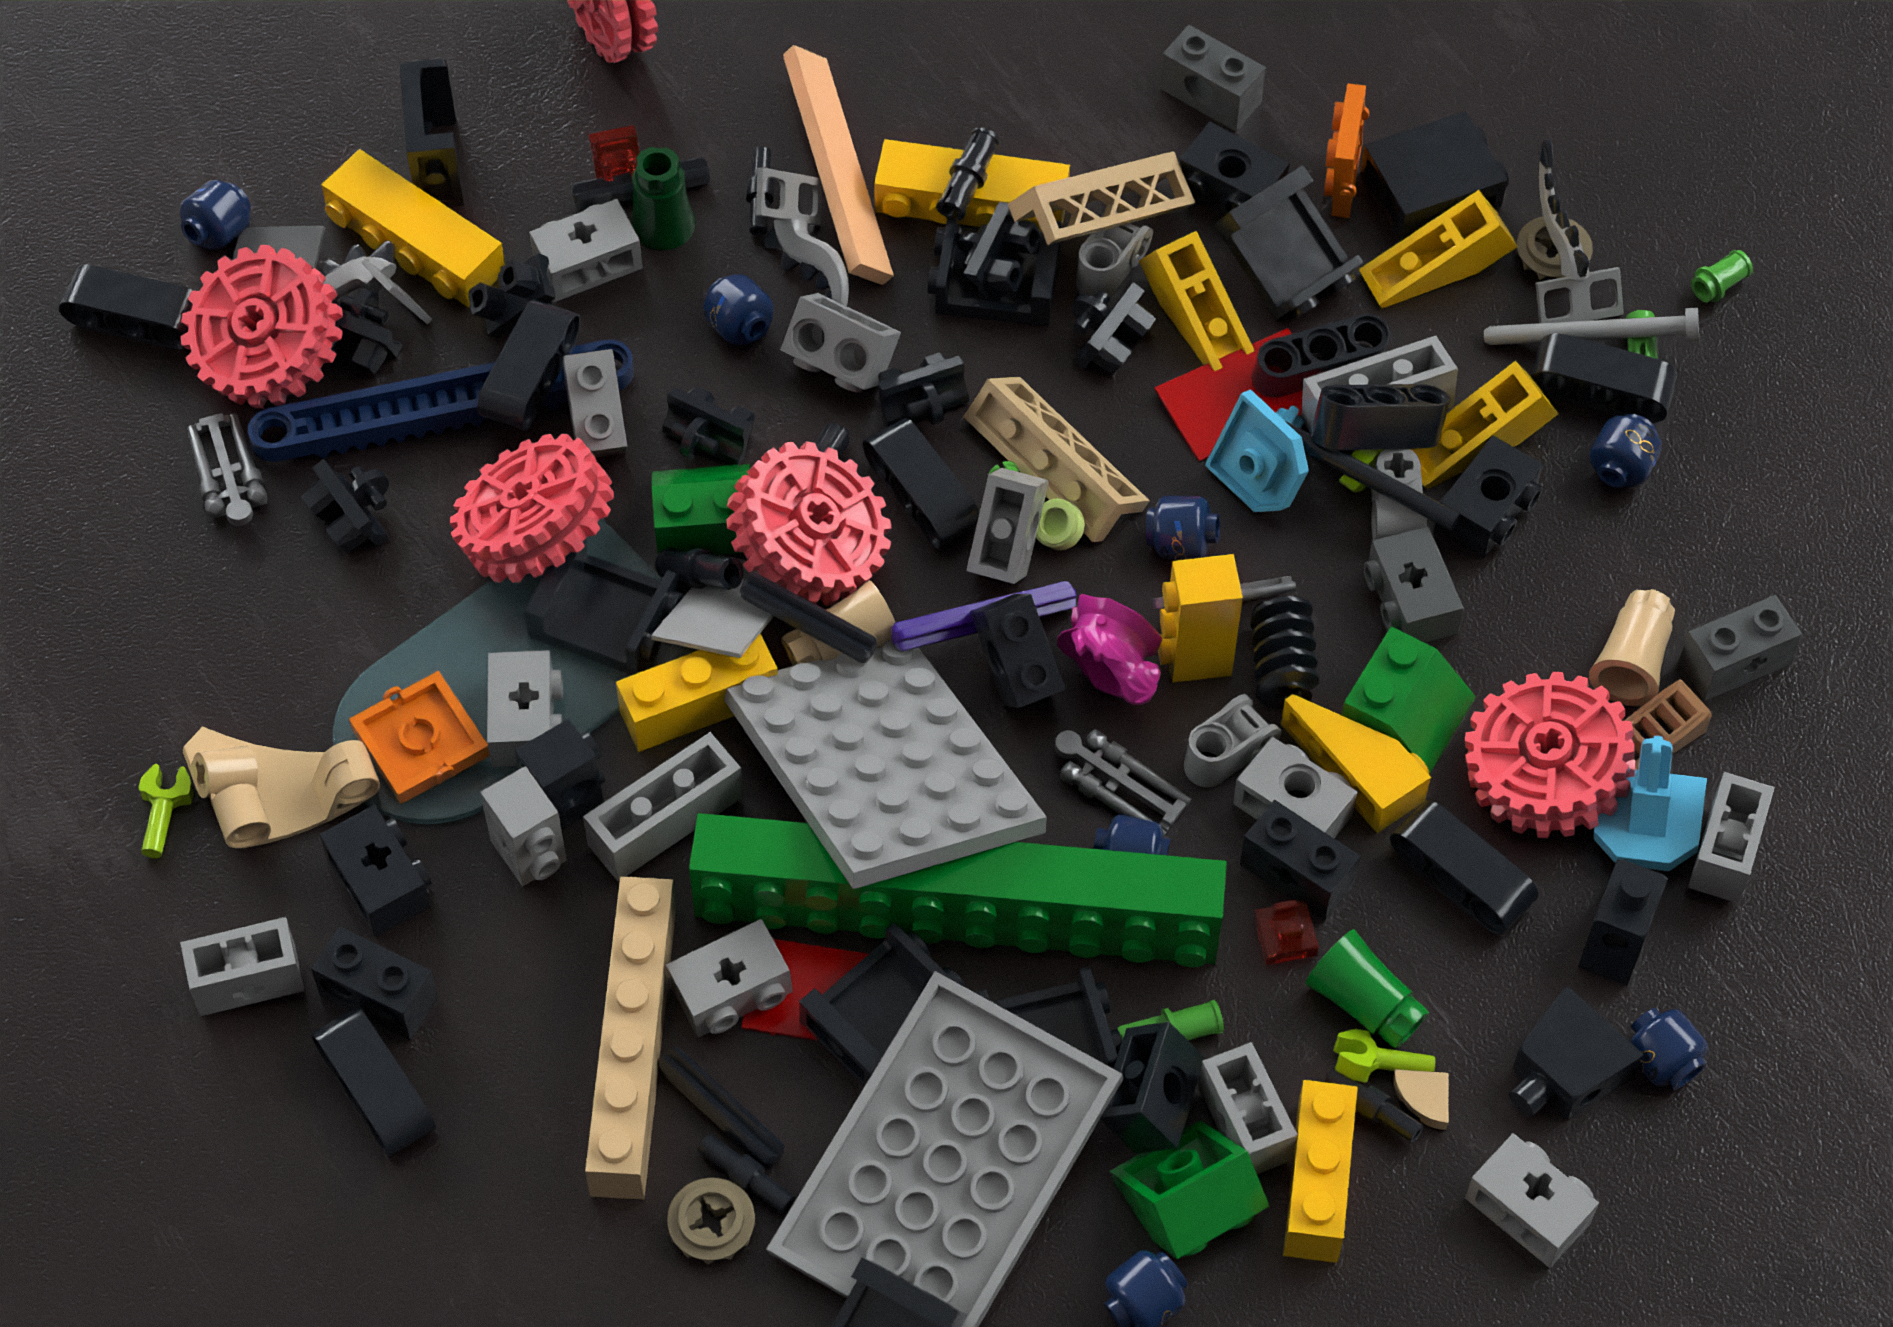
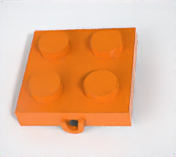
[1324,83,1369,218]
[349,671,490,804]

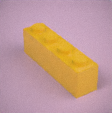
[874,139,1070,232]
[321,149,505,308]

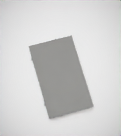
[651,555,774,658]

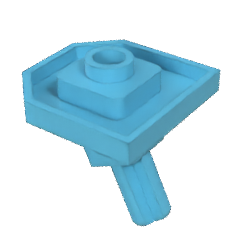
[1205,390,1309,512]
[1593,736,1707,871]

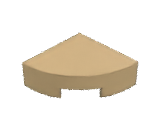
[1393,1070,1449,1130]

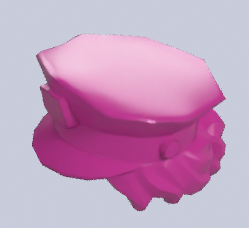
[1057,594,1162,705]

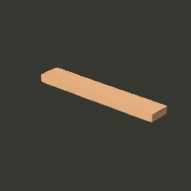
[783,45,894,285]

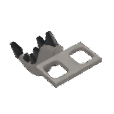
[1536,139,1624,323]
[756,167,849,343]
[322,241,432,324]

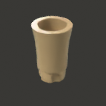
[781,580,895,666]
[1589,589,1675,706]

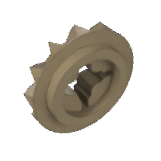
[1516,216,1593,280]
[667,1178,755,1265]

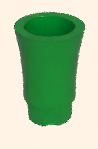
[1305,929,1429,1049]

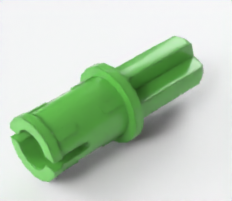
[1117,1000,1224,1041]

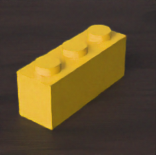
[1158,554,1243,683]
[616,634,778,752]
[1283,1080,1357,1263]

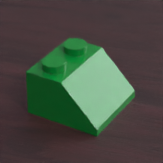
[652,464,750,555]
[1341,626,1476,776]
[1109,1120,1269,1259]

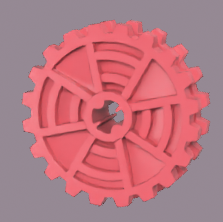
[567,0,658,63]
[181,245,343,408]
[450,434,614,583]
[726,441,891,606]
[1465,672,1636,838]

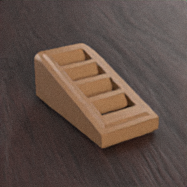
[1624,679,1712,770]

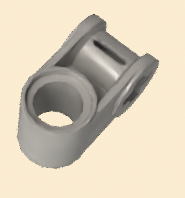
[1076,211,1153,297]
[1371,449,1427,540]
[1184,694,1282,787]

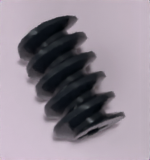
[1250,596,1320,709]

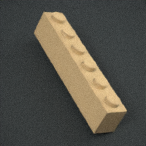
[585,876,676,1200]

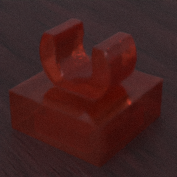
[588,125,640,182]
[1253,900,1319,965]

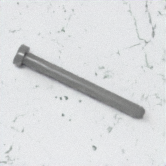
[1484,308,1699,345]

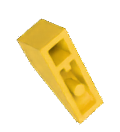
[1359,190,1518,309]
[1139,231,1255,371]
[1410,361,1558,490]
[1281,694,1431,833]

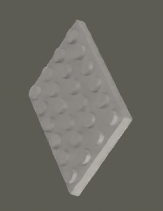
[724,640,1047,889]
[767,971,1123,1327]

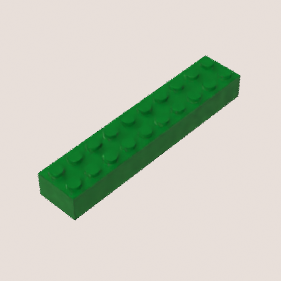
[689,813,1227,967]

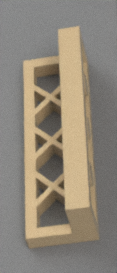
[1007,151,1195,245]
[963,377,1150,542]

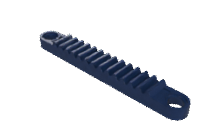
[248,340,634,462]

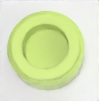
[1036,498,1085,550]

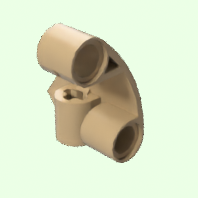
[182,726,380,848]

